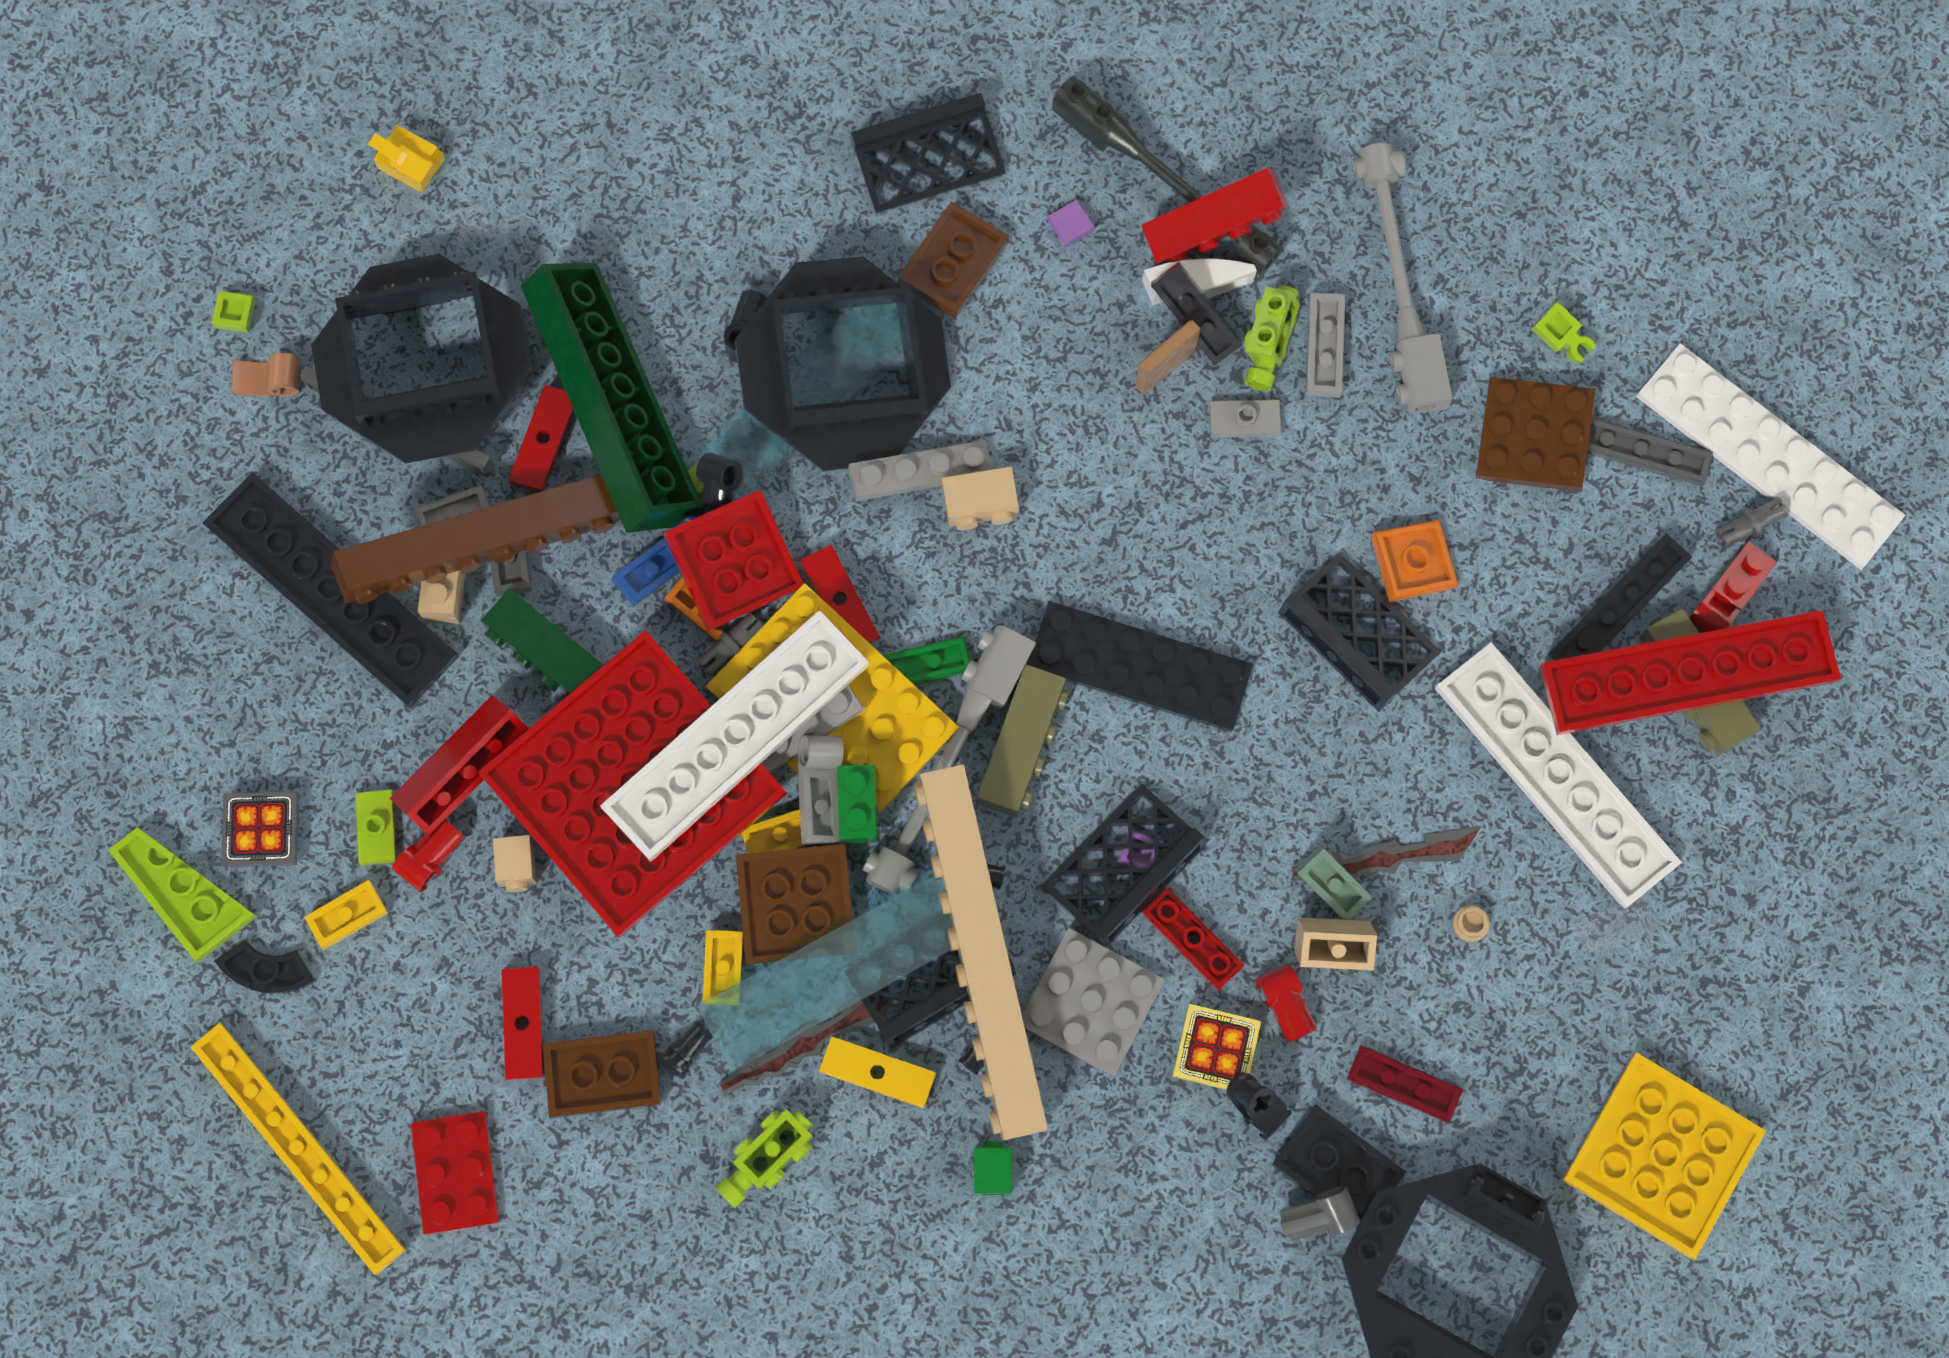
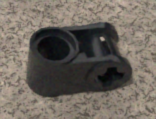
[1227,1072,1292,1141]

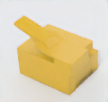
[368,125,445,193]

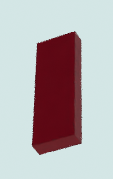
[1346,1045,1463,1124]

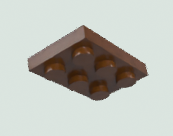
[897,201,1010,319]
[543,1030,662,1119]

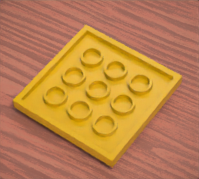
[1562,1052,1766,1260]

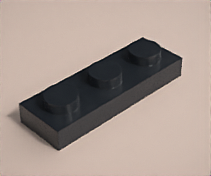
[1151,262,1242,366]

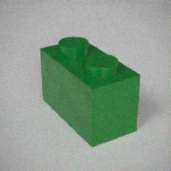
[837,764,880,844]

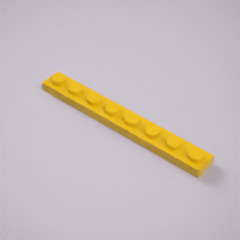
[191,1023,407,1275]

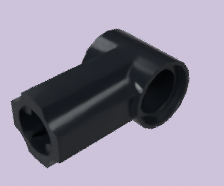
[723,290,767,363]
[696,452,744,516]

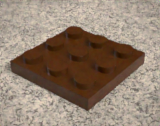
[1476,377,1595,492]
[736,844,856,965]

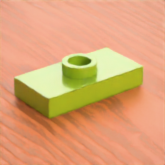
[355,790,397,866]

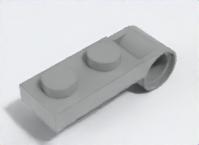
[798,735,844,845]

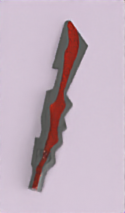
[1291,826,1481,881]
[719,980,890,1096]

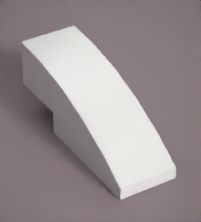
[1142,259,1257,305]

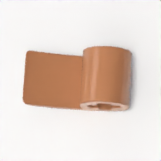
[231,353,301,396]

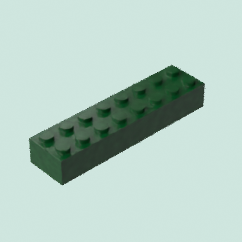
[521,262,703,533]

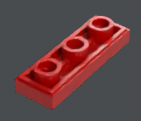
[508,384,574,493]
[800,544,881,644]
[1141,887,1245,991]
[501,967,544,1081]

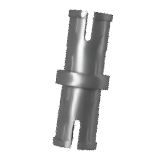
[1715,497,1789,549]

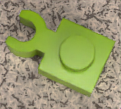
[1531,302,1596,364]

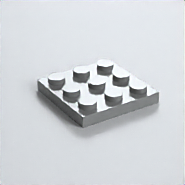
[1022,928,1166,1078]

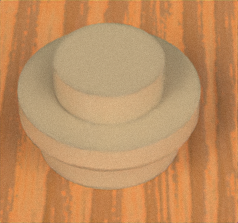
[1452,905,1490,942]

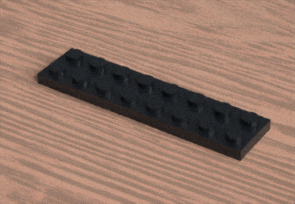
[202,472,459,708]

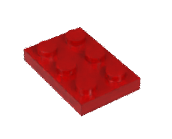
[410,1111,499,1235]

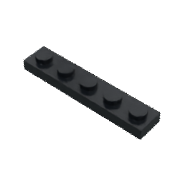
[1545,533,1693,662]

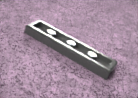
[1587,417,1713,487]

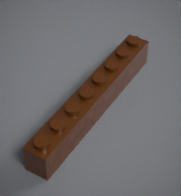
[331,475,619,604]

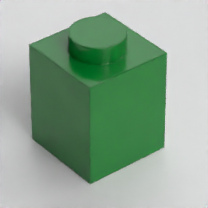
[974,1141,1012,1196]

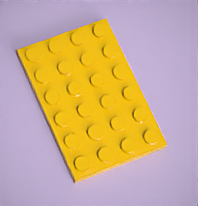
[706,583,959,815]

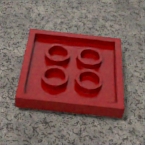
[662,490,803,631]

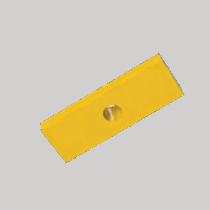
[819,1036,936,1109]

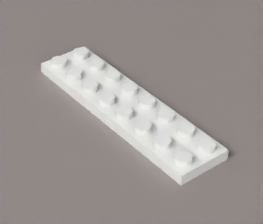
[1636,343,1905,570]
[600,610,869,862]
[1435,642,1682,910]

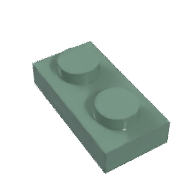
[1295,845,1373,920]

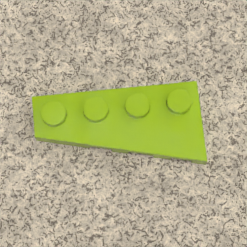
[108,827,257,963]

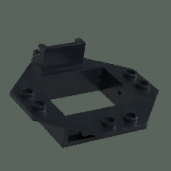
[311,254,533,464]
[735,256,951,472]
[1341,1163,1578,1358]

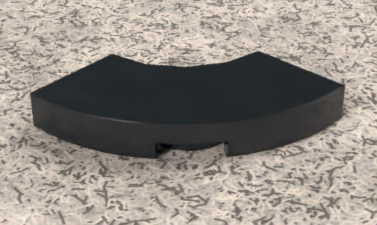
[214,940,317,994]

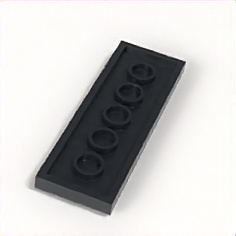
[1028,601,1253,733]

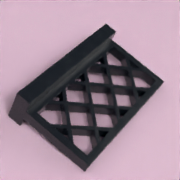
[850,92,1006,214]
[1278,553,1441,712]
[1041,784,1206,948]
[844,913,1016,1050]

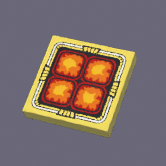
[1172,1004,1261,1090]

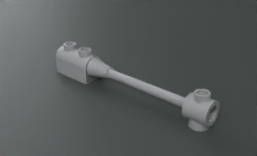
[1353,143,1453,414]
[863,625,1036,897]

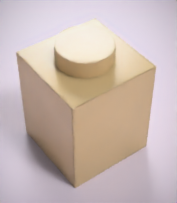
[493,835,537,892]

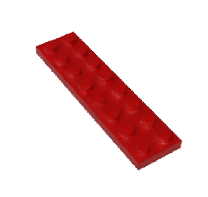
[1540,610,1841,735]

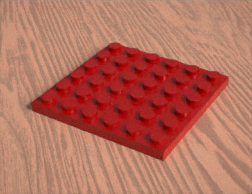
[478,630,787,938]

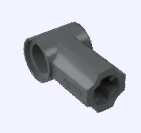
[1280,1186,1360,1241]

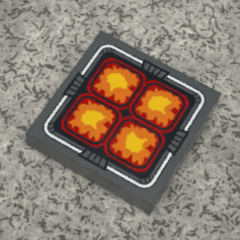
[221,791,299,867]

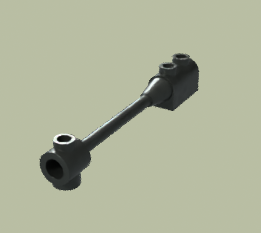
[1052,76,1282,275]

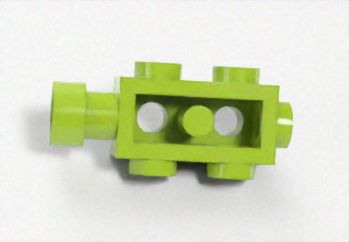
[1244,285,1300,392]
[714,1109,814,1208]

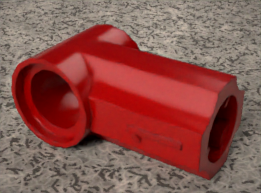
[392,820,465,893]
[1255,964,1317,1043]

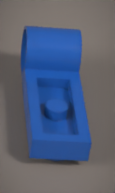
[611,514,697,607]

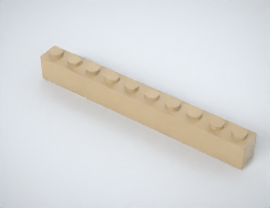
[914,764,1048,1140]

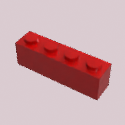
[1141,167,1290,264]
[389,695,529,836]

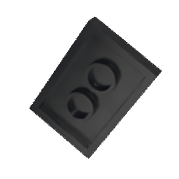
[1271,1104,1406,1229]

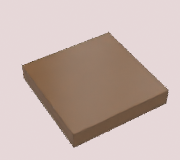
[1136,320,1200,395]

